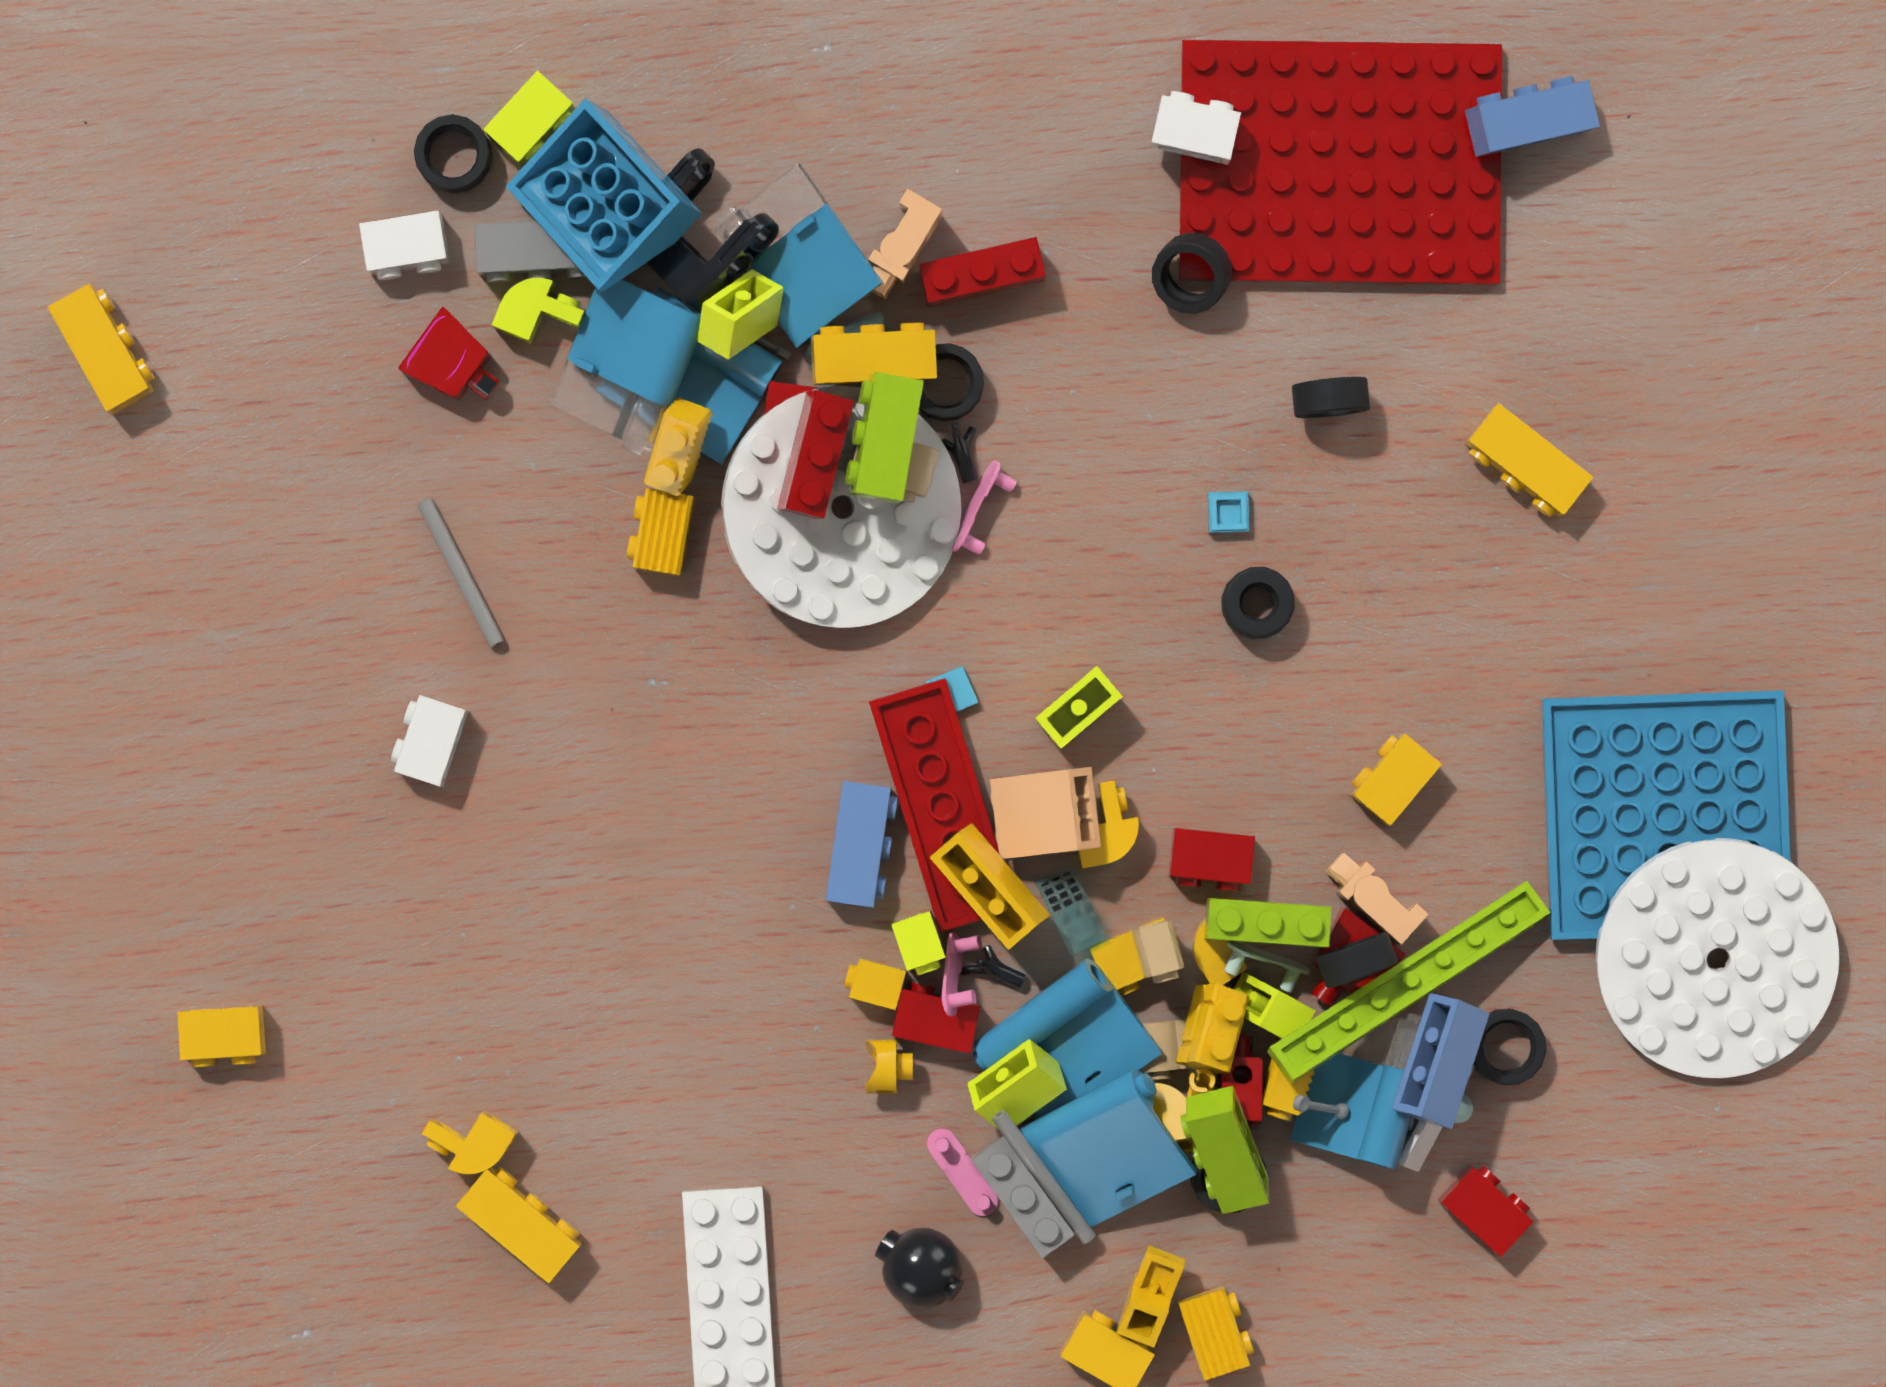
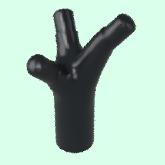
[941,423,979,483]
[960,945,1026,989]

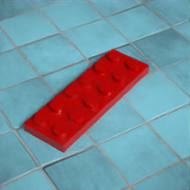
[869,678,999,932]

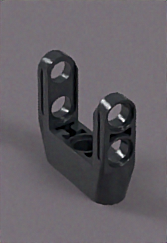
[646,148,779,312]

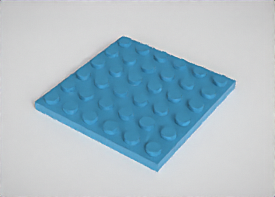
[1541,690,1791,940]

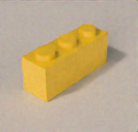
[47,283,155,415]
[811,323,937,385]
[1465,403,1594,518]
[930,823,1050,950]
[455,1167,582,1284]

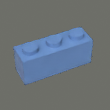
[1465,76,1600,157]
[826,781,898,908]
[1392,993,1490,1129]

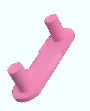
[951,460,1017,555]
[942,932,982,1017]
[927,1129,998,1216]

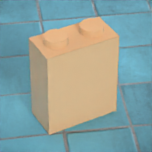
[990,767,1101,859]

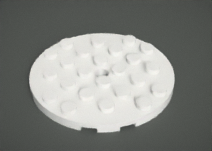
[721,386,961,628]
[1595,838,1839,1078]

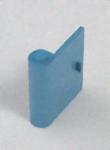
[598,287,783,465]
[973,958,1163,1118]
[1018,1069,1197,1227]

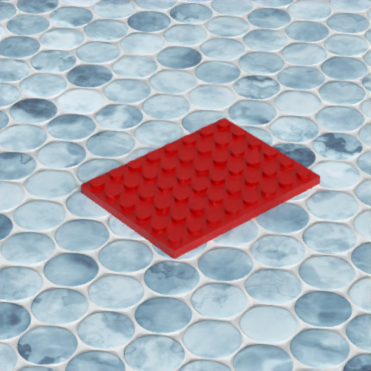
[1179,40,1502,285]

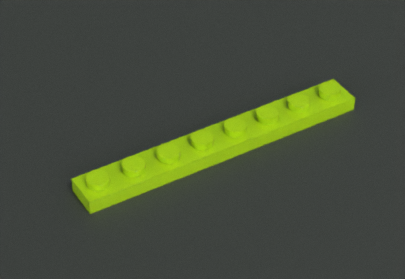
[1267,881,1551,1084]

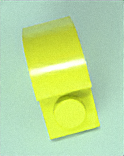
[492,278,585,344]

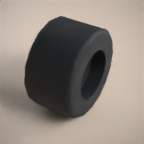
[1221,567,1295,639]

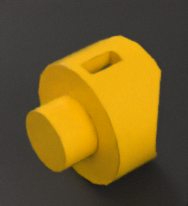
[865,1039,913,1094]

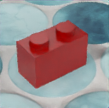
[1168,828,1255,891]
[891,982,981,1054]
[1438,1164,1534,1257]

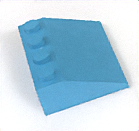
[506,98,702,292]

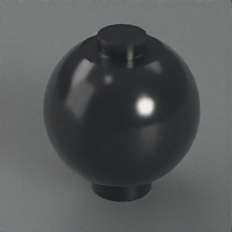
[875,1228,964,1309]

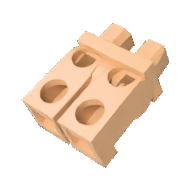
[868,188,943,300]
[1325,853,1429,945]

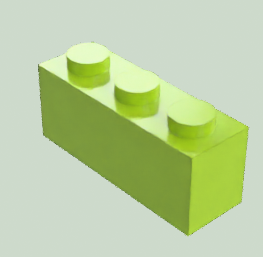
[845,372,924,503]
[1204,898,1332,947]
[1181,1086,1269,1214]

